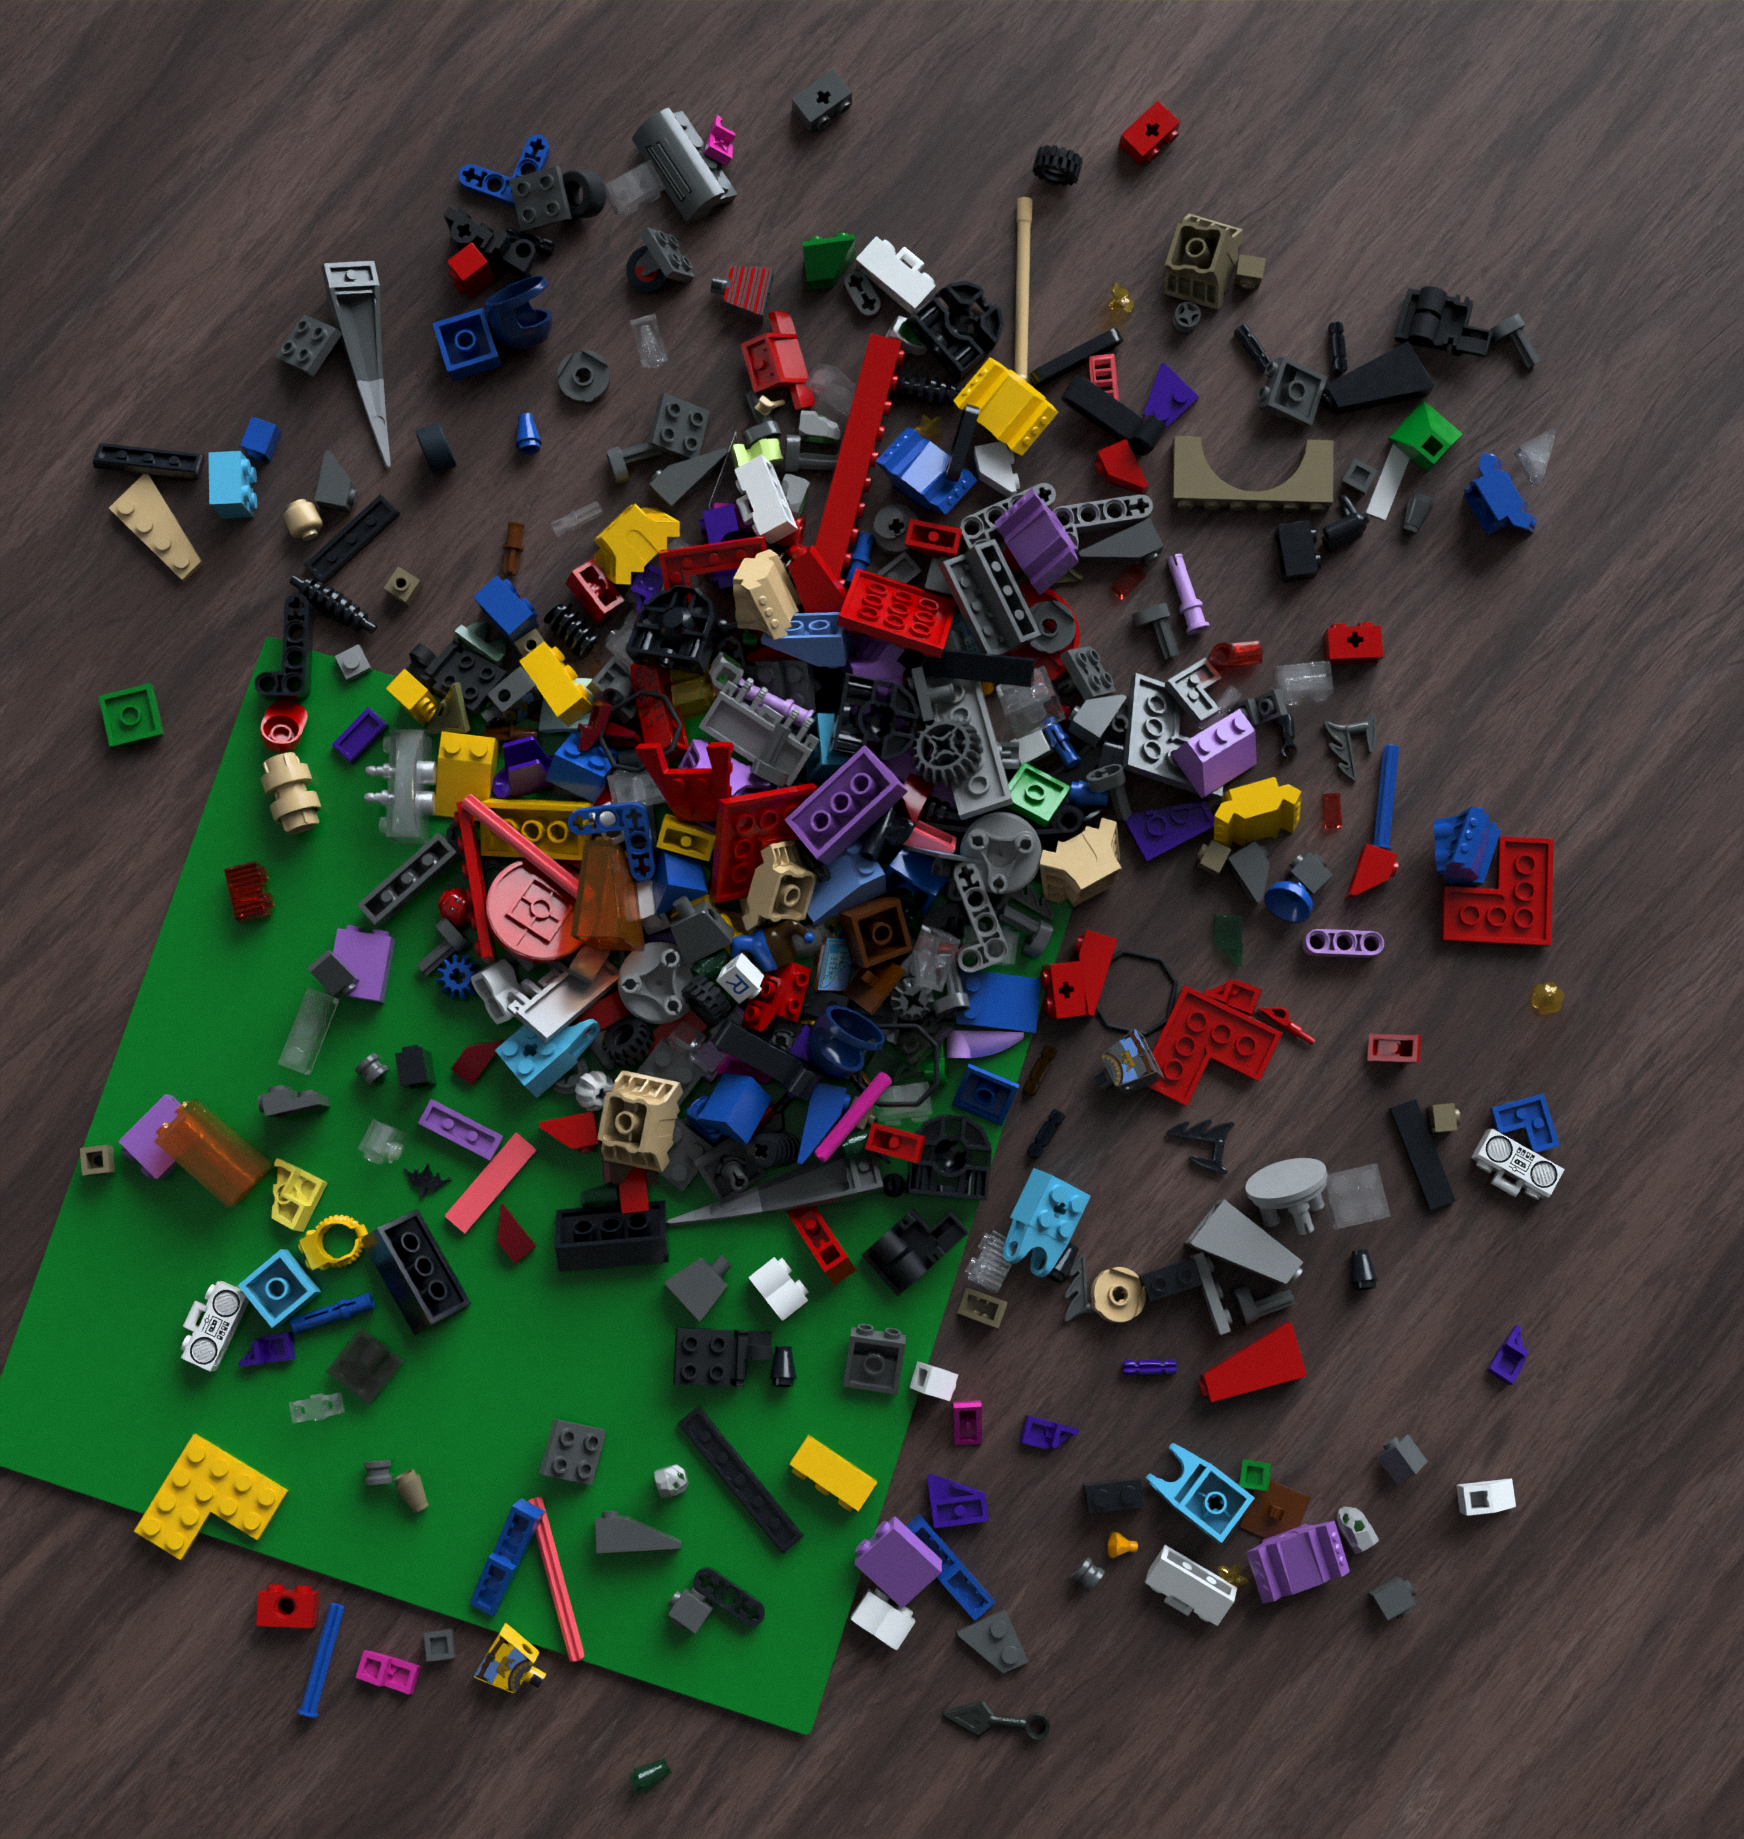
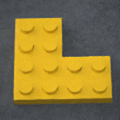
[134,1434,289,1560]

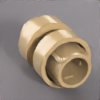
[261,752,322,835]

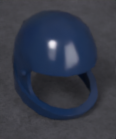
[485,275,552,351]
[806,1005,885,1079]

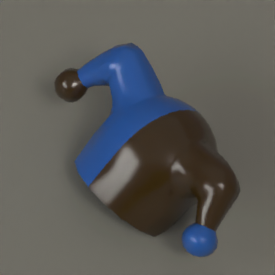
[730,919,814,972]

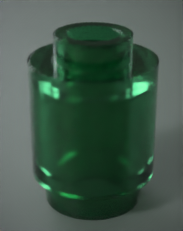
[690,948,731,982]

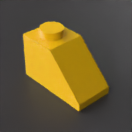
[656,814,715,862]

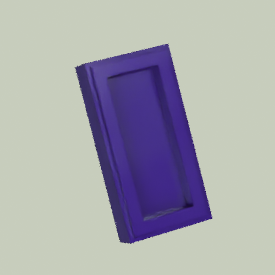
[332,707,389,764]

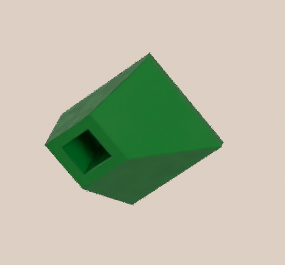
[802,233,856,290]
[1388,400,1463,474]

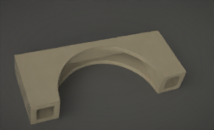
[1171,436,1334,513]

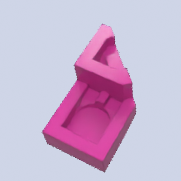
[704,115,736,166]

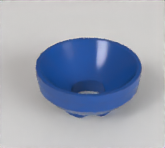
[1264,881,1313,923]

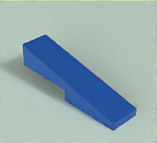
[470,1499,545,1617]
[906,1513,996,1621]

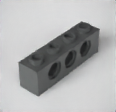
[357,832,461,929]

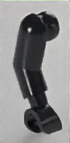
[1274,711,1298,759]

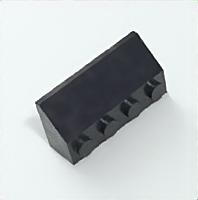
[555,1200,669,1272]
[361,1209,471,1336]

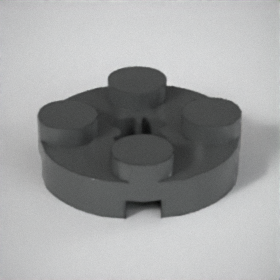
[557,350,610,405]
[1028,601,1076,656]

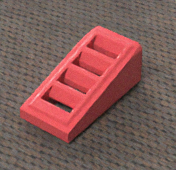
[1087,354,1119,401]
[902,817,957,854]

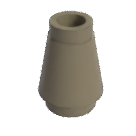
[394,1469,429,1513]

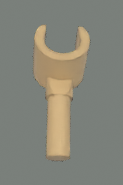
[754,395,785,417]

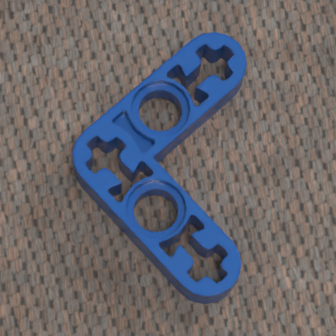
[458,135,550,208]
[568,802,656,882]

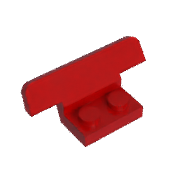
[740,311,815,410]

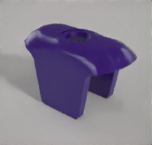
[492,736,556,798]

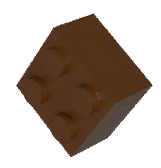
[838,895,913,968]

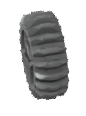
[909,715,983,787]

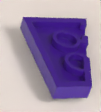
[1122,801,1214,863]

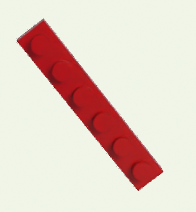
[454,801,498,964]

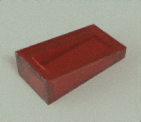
[1110,564,1147,600]
[1322,793,1342,829]

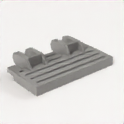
[699,677,820,787]
[507,946,620,1043]

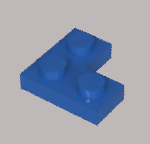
[1490,1093,1560,1153]

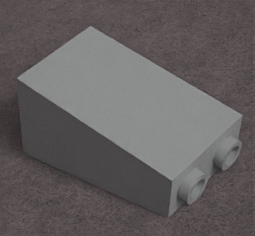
[1185,1199,1303,1284]

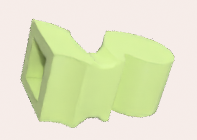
[731,438,784,469]

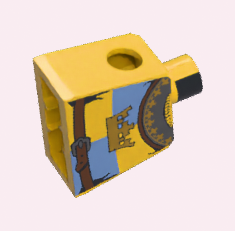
[473,1623,546,1693]

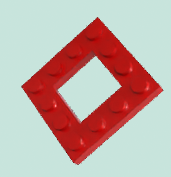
[659,535,767,652]

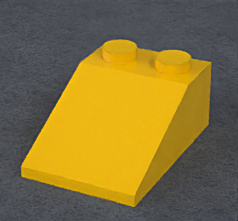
[434,731,500,821]

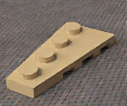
[109,474,203,582]

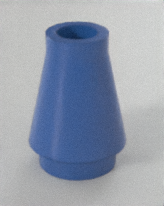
[516,413,542,455]
[1069,780,1109,806]

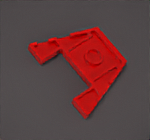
[635,742,734,821]

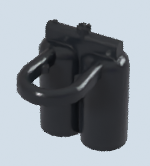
[1321,495,1370,553]

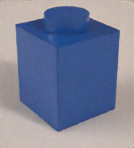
[240,417,282,462]

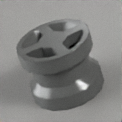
[1172,302,1201,334]
[354,1053,390,1087]
[364,1460,393,1485]
[1070,1556,1105,1592]

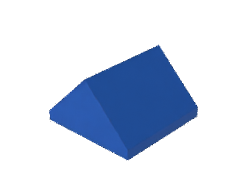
[652,849,708,915]
[952,1064,1019,1126]
[698,1073,772,1146]

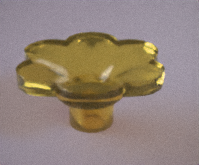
[1108,282,1135,313]
[1530,981,1565,1015]

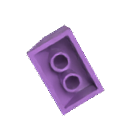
[1171,709,1257,798]

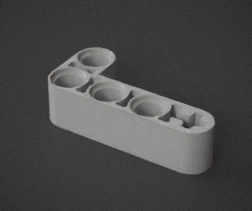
[960,483,1056,552]
[1053,494,1153,553]
[951,861,1008,973]

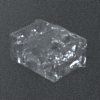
[289,1392,345,1423]

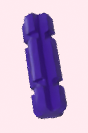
[1122,1359,1177,1376]

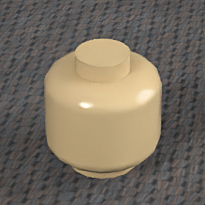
[283,499,323,541]

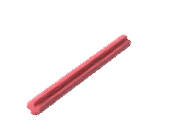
[461,794,594,905]
[528,1497,585,1662]

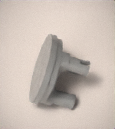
[960,812,1042,894]
[618,942,699,1024]
[1245,1158,1328,1235]

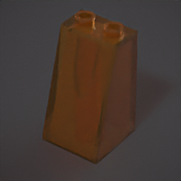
[571,837,645,951]
[154,1100,274,1208]

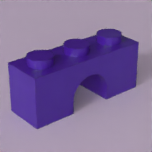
[699,504,740,593]

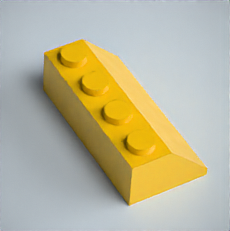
[480,798,594,860]

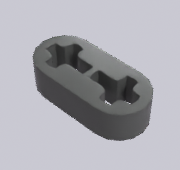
[844,271,881,319]

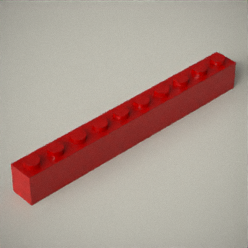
[815,334,905,586]

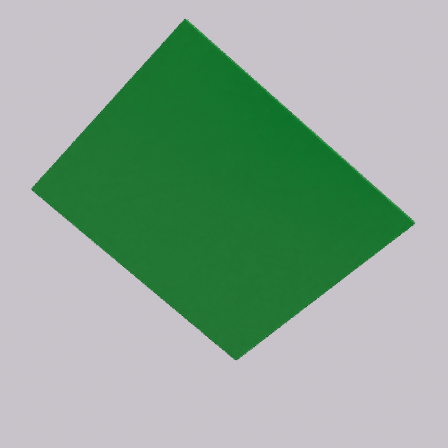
[0,637,1073,1735]

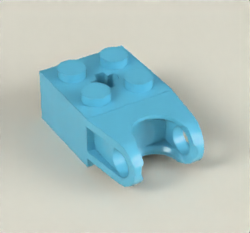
[495,1019,600,1098]
[1003,1168,1091,1277]
[1145,1443,1254,1543]

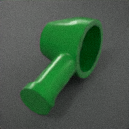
[924,1034,949,1086]

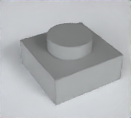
[335,644,372,681]

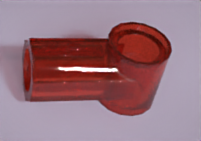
[1207,640,1263,672]

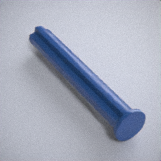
[1372,744,1399,851]
[297,1603,345,1718]

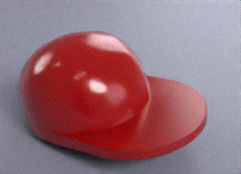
[260,700,307,754]

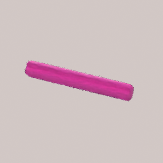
[814,1072,892,1162]

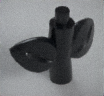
[857,802,914,862]

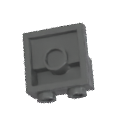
[1257,356,1327,427]
[751,657,816,713]
[258,1085,330,1119]
[843,1324,906,1395]

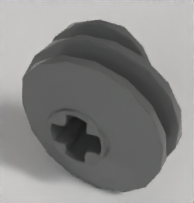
[873,504,918,555]

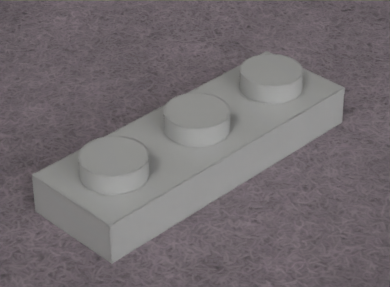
[1190,1252,1233,1335]

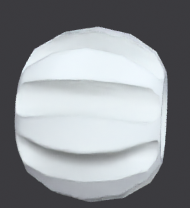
[575,1071,614,1112]

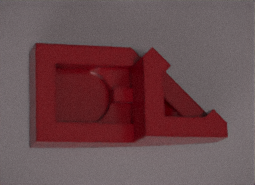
[899,773,935,828]

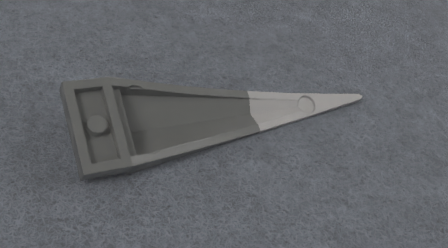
[321,261,391,470]
[667,1141,884,1226]

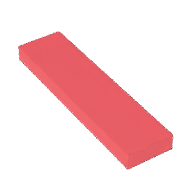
[445,1132,538,1234]

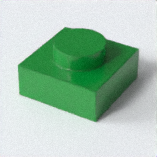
[1239,1459,1272,1492]

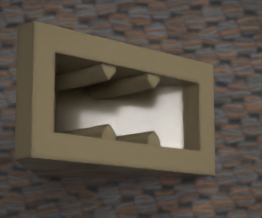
[957,1287,1008,1328]

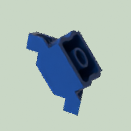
[875,427,977,515]
[1463,453,1537,535]
[1434,807,1502,888]

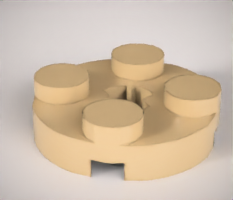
[1091,1267,1146,1323]

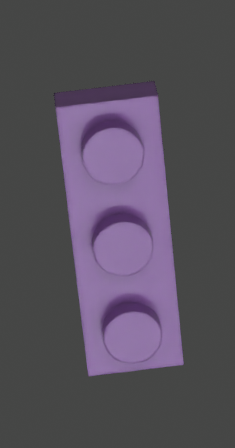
[418,1099,504,1161]

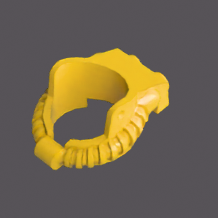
[298,1215,368,1270]

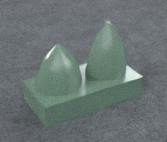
[453,621,507,668]

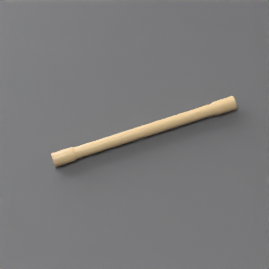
[1014,197,1033,383]

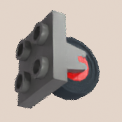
[626,227,695,294]

